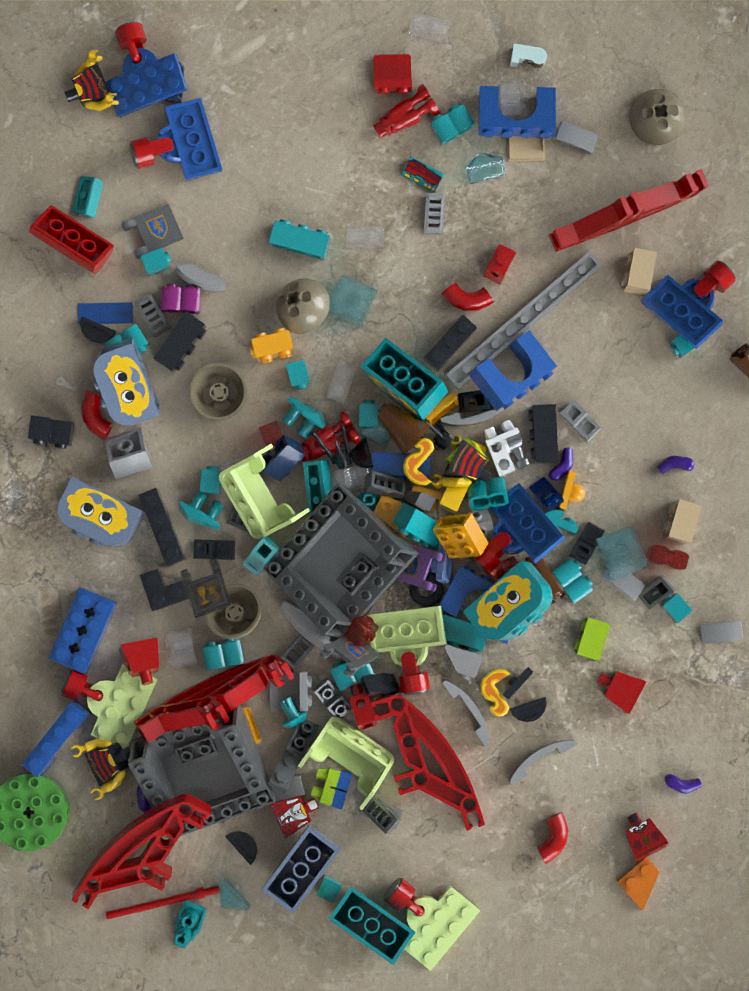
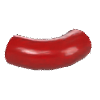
[441,283,494,311]
[81,390,113,440]
[537,812,568,864]

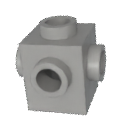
[467,508,494,536]

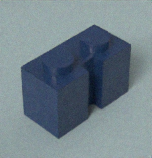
[262,434,305,482]

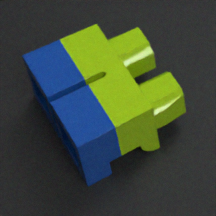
[311,767,352,810]

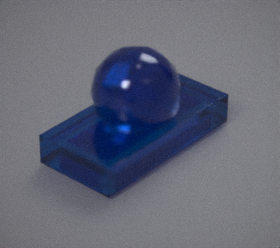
[529,476,564,512]

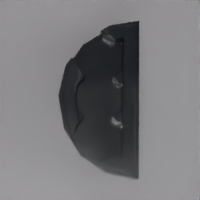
[80,316,117,343]
[351,438,374,468]
[502,667,533,699]
[509,697,547,722]
[225,831,257,865]

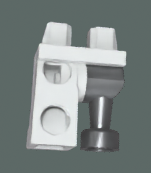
[484,420,532,477]

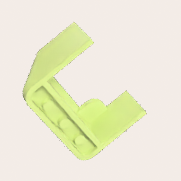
[219,444,310,539]
[298,717,394,810]

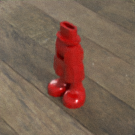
[373,84,441,138]
[300,410,361,463]

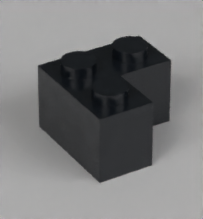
[28,415,75,449]
[140,569,191,612]

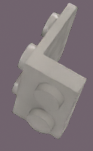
[270,672,312,711]

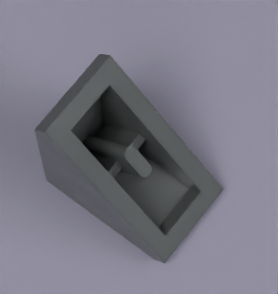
[639,575,676,609]

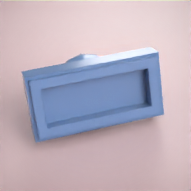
[429,543,453,585]

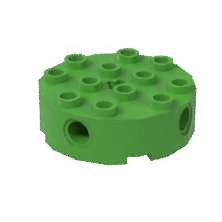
[0,772,70,852]

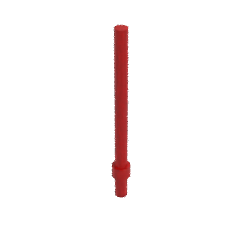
[106,885,220,920]

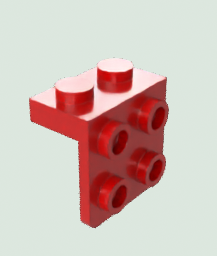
[373,54,412,95]

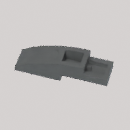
[268,719,319,793]

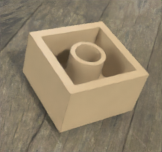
[621,248,657,296]
[662,499,702,544]

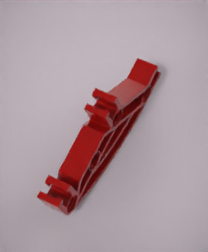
[549,169,709,252]
[134,655,295,743]
[371,694,485,831]
[71,793,211,909]

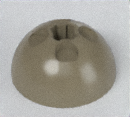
[630,89,686,145]
[276,278,330,334]
[190,363,247,420]
[205,584,262,639]

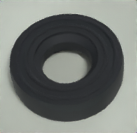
[409,572,444,606]

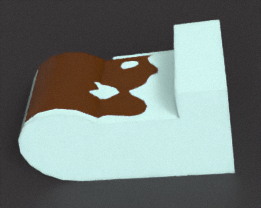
[510,43,547,68]

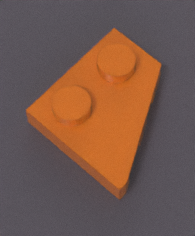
[617,857,659,910]

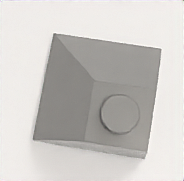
[444,644,483,680]

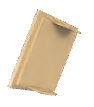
[507,136,545,162]

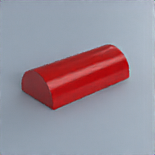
[29,205,114,274]

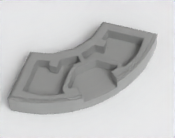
[175,263,226,292]

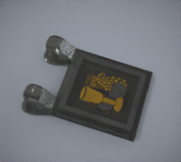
[180,558,232,618]

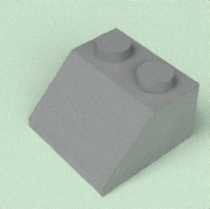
[104,427,152,479]

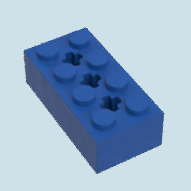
[48,587,117,674]

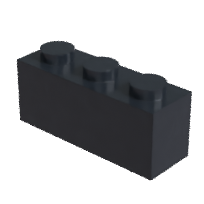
[154,311,207,373]
[424,315,477,372]
[528,404,559,464]

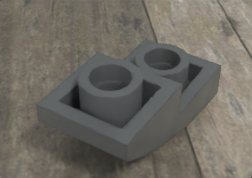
[312,677,352,718]

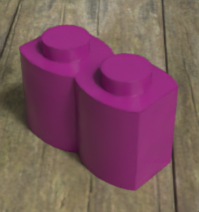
[161,284,201,314]

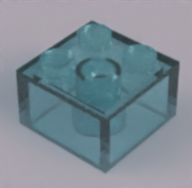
[328,275,378,328]
[596,526,647,581]

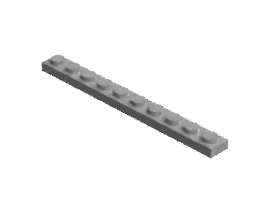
[446,251,602,389]

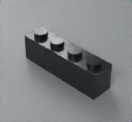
[138,488,187,567]

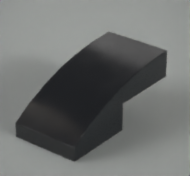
[569,521,605,565]
[193,539,235,560]
[360,673,400,696]

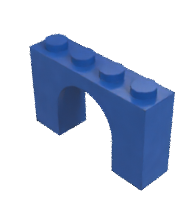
[478,86,556,139]
[469,330,557,411]
[439,565,509,644]
[22,701,92,777]

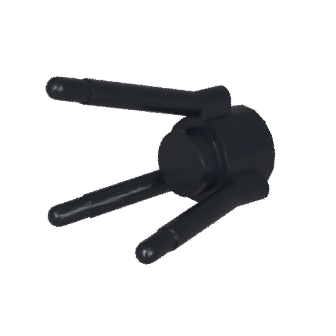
[419,421,453,450]
[312,423,352,469]

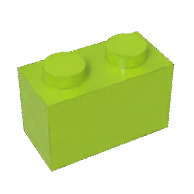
[573,617,610,661]

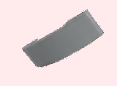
[440,398,515,426]
[442,680,489,747]
[509,740,577,785]

